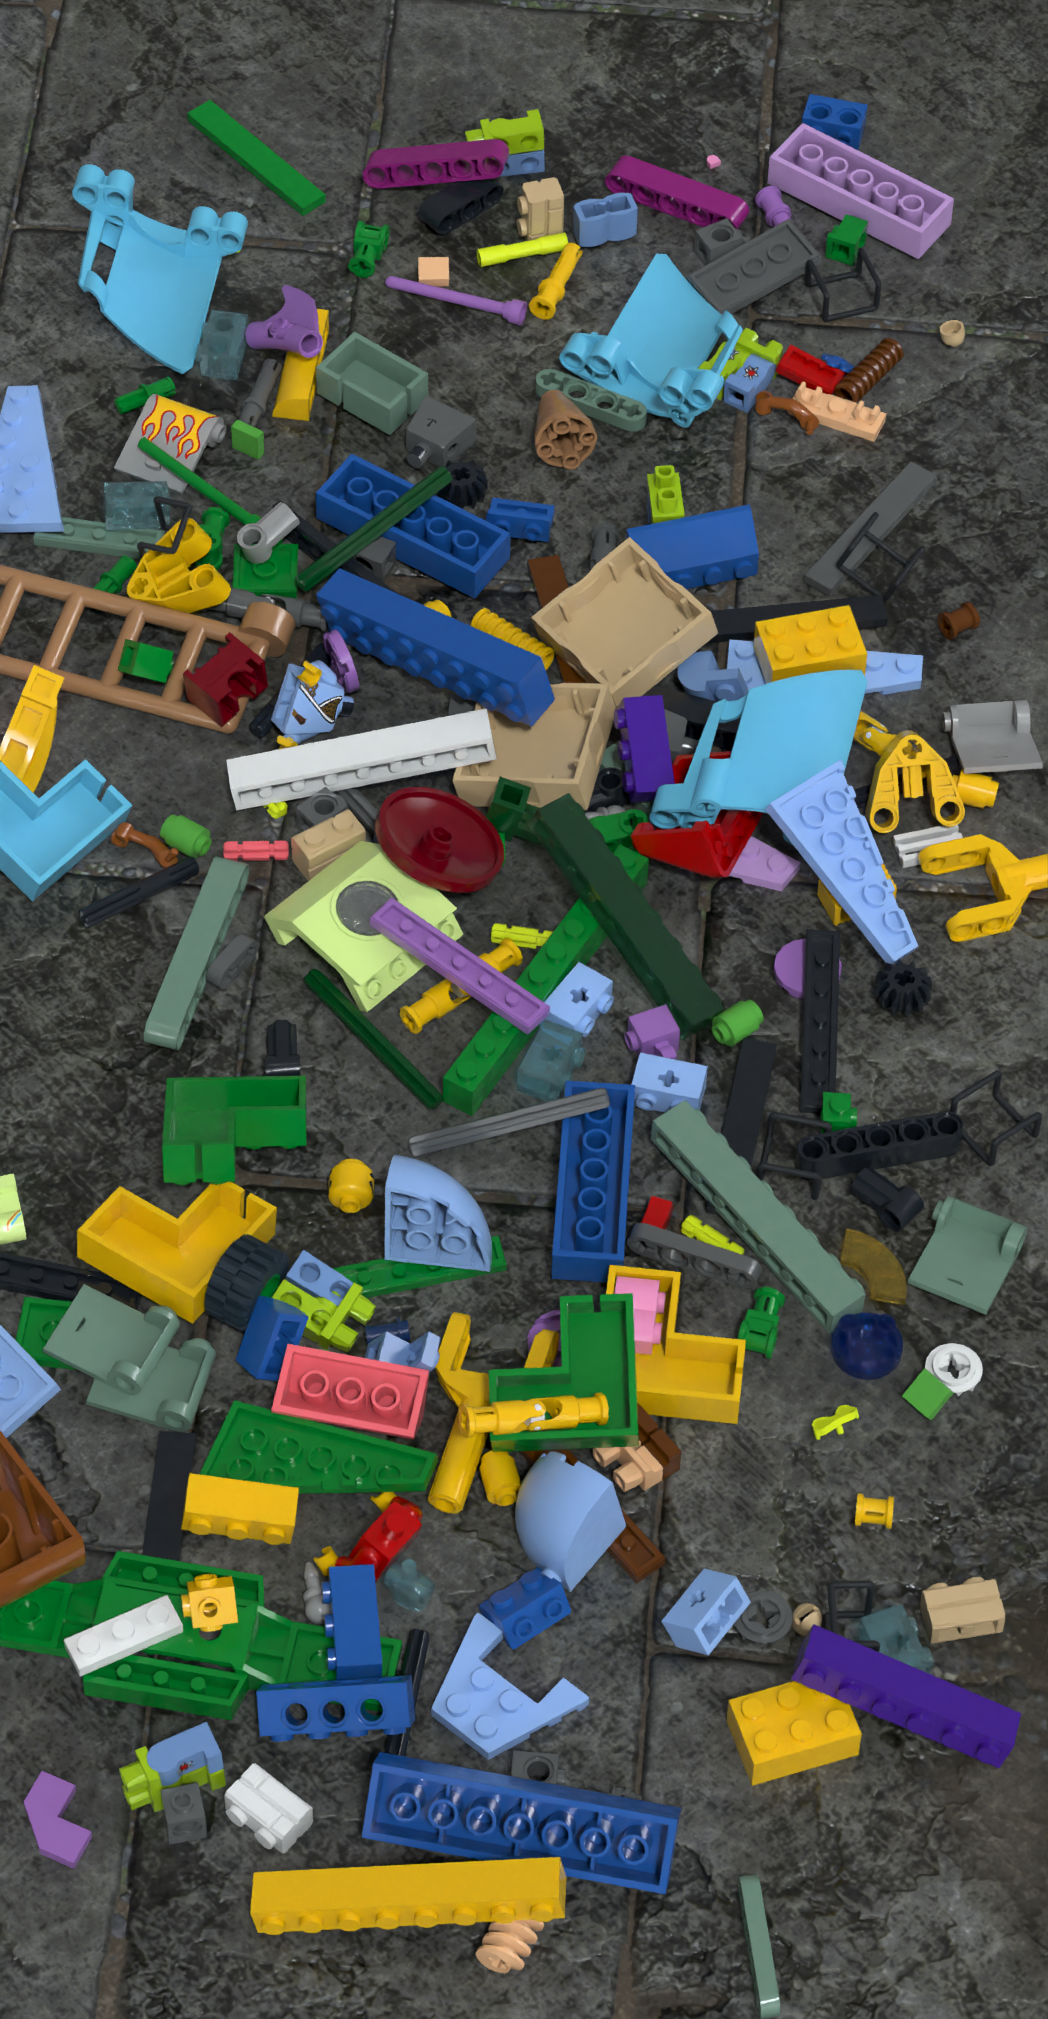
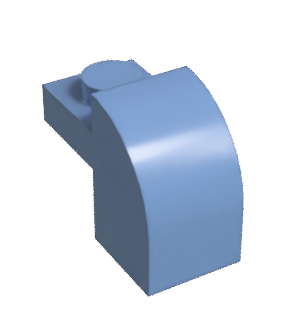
[678,651,748,701]
[364,1331,441,1375]

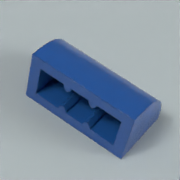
[236,1296,308,1381]

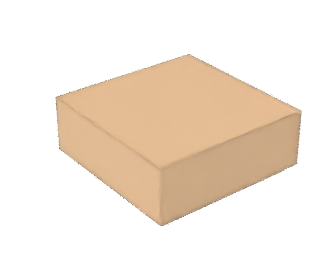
[418,257,449,287]

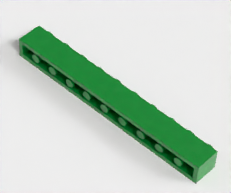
[443,845,649,1116]

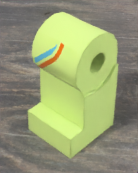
[0,1173,26,1245]

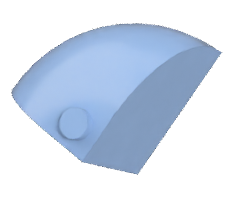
[385,1155,492,1272]
[515,1451,626,1592]

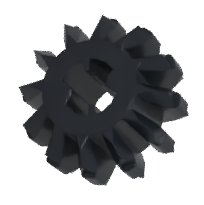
[436,457,488,509]
[874,958,932,1018]

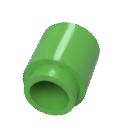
[160,814,212,859]
[712,1000,764,1046]

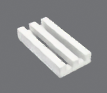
[893,825,964,868]

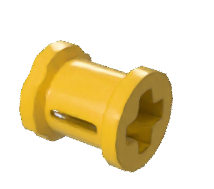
[855,1493,894,1529]

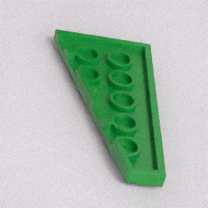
[199,1400,438,1494]

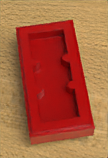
[775,344,845,395]

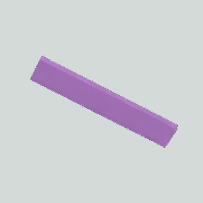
[369,897,550,1035]

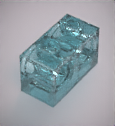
[195,310,248,380]
[103,481,170,530]

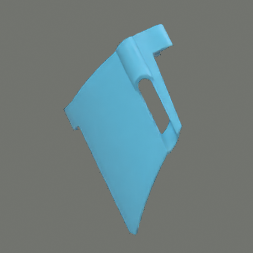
[72,164,248,374]
[559,253,743,428]
[649,670,868,846]

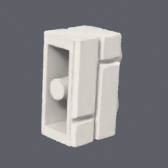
[224,1763,313,1854]

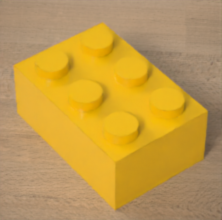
[753,605,867,684]
[726,1681,862,1786]

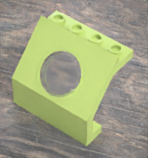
[264,841,464,1012]

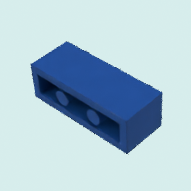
[322,1564,382,1680]

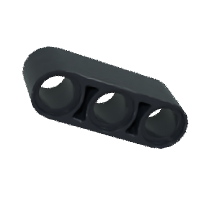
[418,179,504,236]

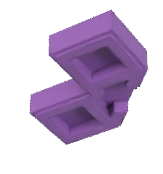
[24,1771,92,1869]

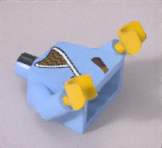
[271,660,354,749]

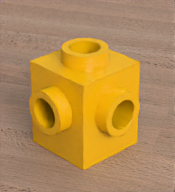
[181,1574,238,1632]

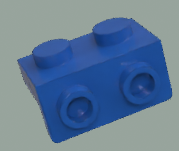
[486,498,555,542]
[478,1567,571,1650]

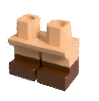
[593,1403,681,1492]

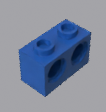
[802,94,868,150]

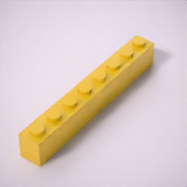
[250,1857,566,1935]

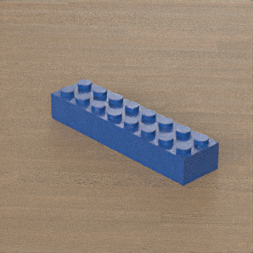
[316,568,555,727]
[362,1752,682,1894]

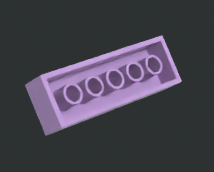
[768,123,954,259]

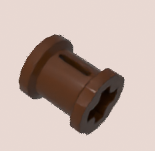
[937,601,980,640]

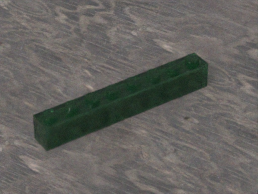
[528,793,724,1041]

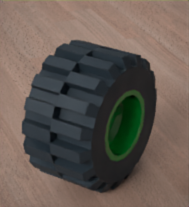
[204,1234,289,1333]

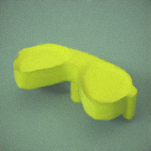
[812,1405,859,1440]

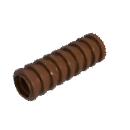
[834,337,904,403]

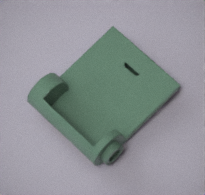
[908,1196,1028,1315]
[43,1284,180,1395]
[86,1338,216,1432]

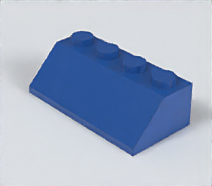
[626,505,759,590]

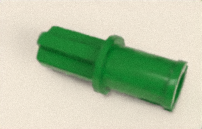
[114,377,176,414]
[92,555,137,609]

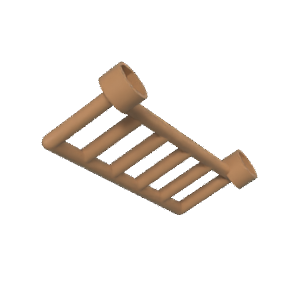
[0,565,296,734]

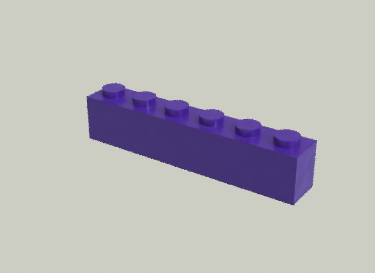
[791,1624,1021,1768]

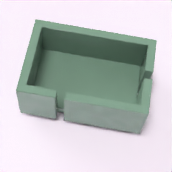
[316,331,428,435]

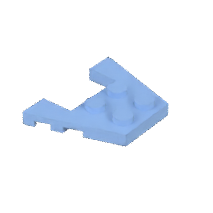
[431,1613,589,1760]

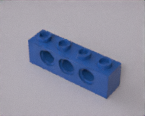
[256,1675,415,1742]

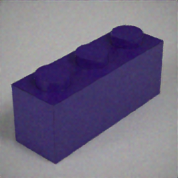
[614,695,675,803]

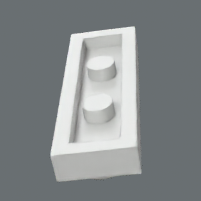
[64,1595,183,1677]

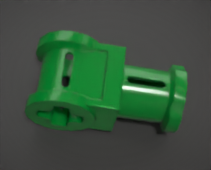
[348,220,390,278]
[195,507,230,570]
[738,1287,786,1359]

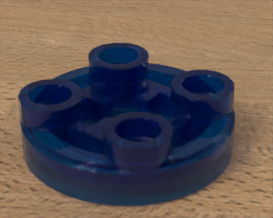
[831,1313,903,1380]

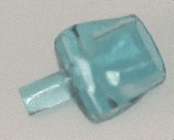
[384,1559,435,1612]

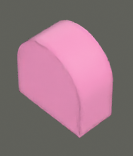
[706,155,721,169]

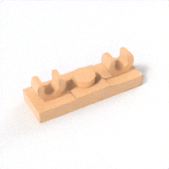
[788,382,886,442]

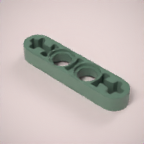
[535,369,647,432]
[738,1874,780,2019]

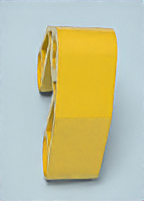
[127,518,231,613]
[865,730,965,833]

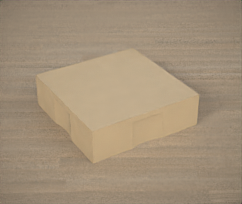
[531,537,718,709]
[452,683,616,810]

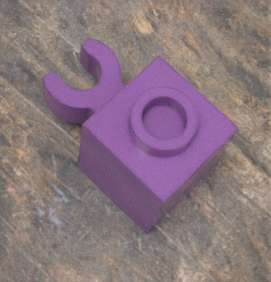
[624,1004,680,1059]

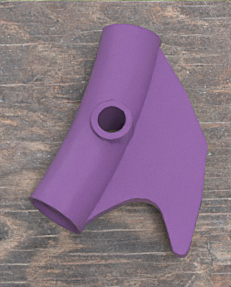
[245,285,323,358]

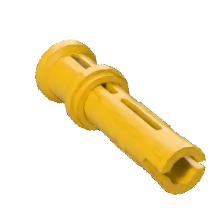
[529,243,583,320]

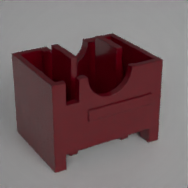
[183,632,268,727]

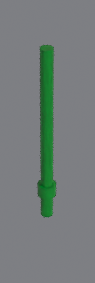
[137,437,283,547]

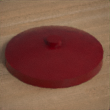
[375,787,504,893]

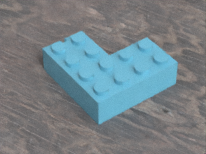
[0,759,132,901]

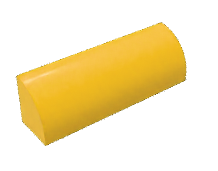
[272,309,329,421]

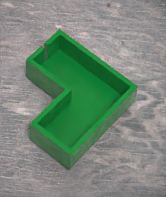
[162,1076,307,1185]
[489,1293,639,1452]

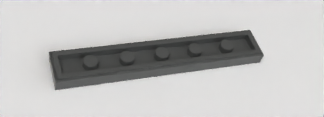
[804,462,937,597]

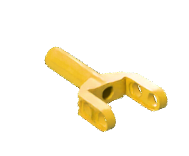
[917,834,1048,942]
[428,1312,559,1514]

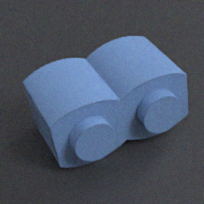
[573,193,638,247]

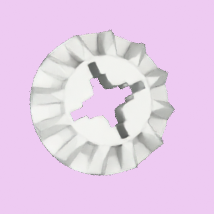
[925,1343,983,1397]

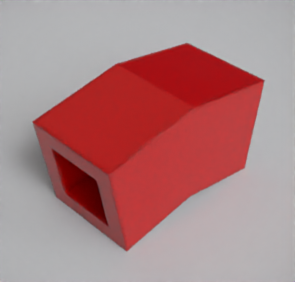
[641,1196,674,1230]

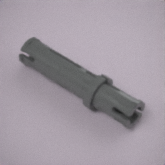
[238,359,282,427]

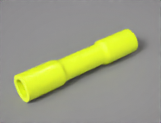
[476,232,568,267]

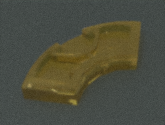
[840,1228,907,1305]

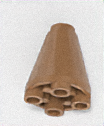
[534,390,597,470]

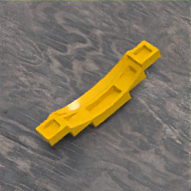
[0,665,65,793]

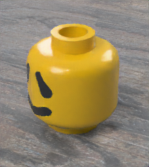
[328,1159,374,1213]

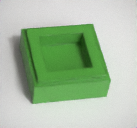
[231,420,264,460]
[902,1368,954,1420]

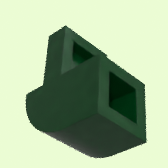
[486,777,556,846]

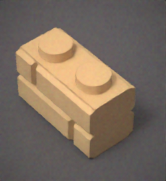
[517,177,564,241]
[291,809,366,881]
[920,1577,1005,1644]

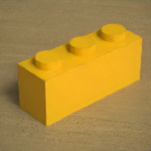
[181,1473,299,1545]

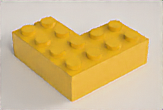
[77,1182,277,1324]
[606,1265,746,1424]

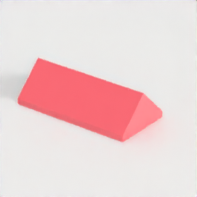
[271,1344,429,1440]

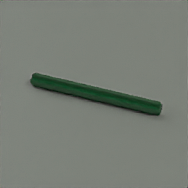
[295,466,452,591]
[304,969,444,1110]

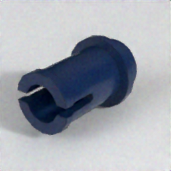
[365,1317,411,1344]

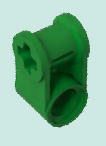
[583,809,648,860]

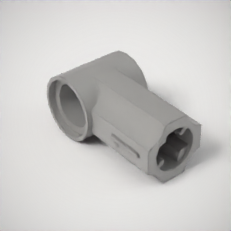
[237,502,300,564]

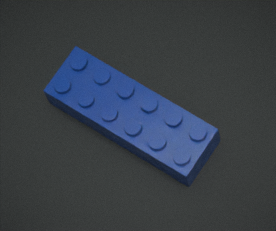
[316,454,510,598]
[551,1081,635,1282]

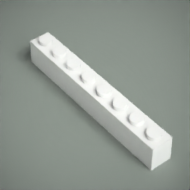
[226,709,496,811]

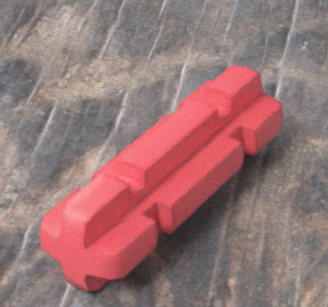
[223,841,289,861]

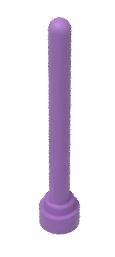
[385,276,527,326]

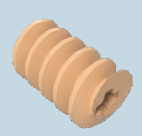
[475,1920,544,1974]

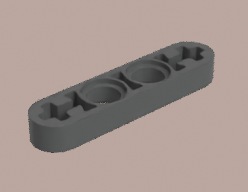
[627,1223,762,1289]

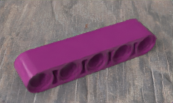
[363,139,509,189]
[605,155,750,229]

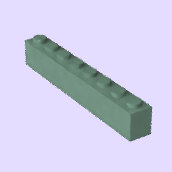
[651,1100,866,1334]

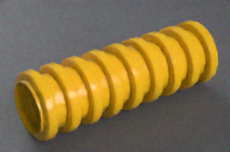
[471,608,554,670]

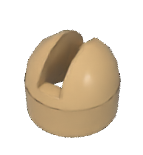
[940,320,965,347]
[792,1603,822,1636]

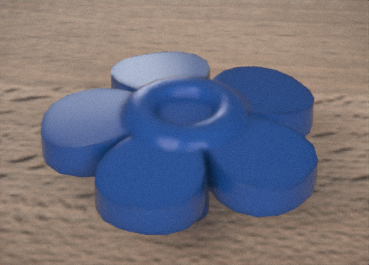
[821,353,855,373]

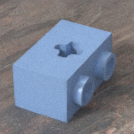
[540,962,614,1046]
[631,1053,708,1112]
[661,1568,751,1656]

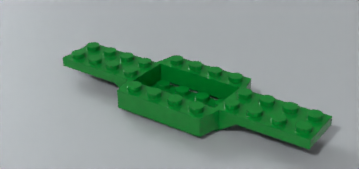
[0,1551,402,1721]

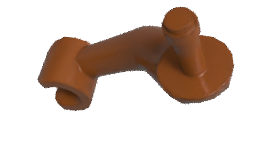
[756,391,819,435]
[111,822,178,868]

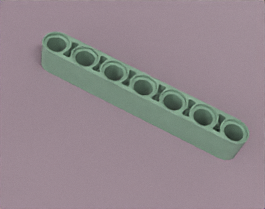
[144,856,249,1050]

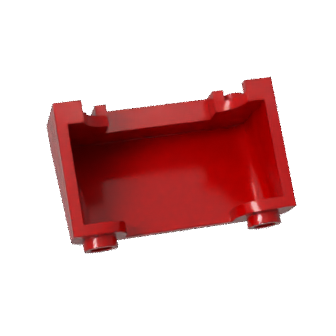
[631,751,763,878]

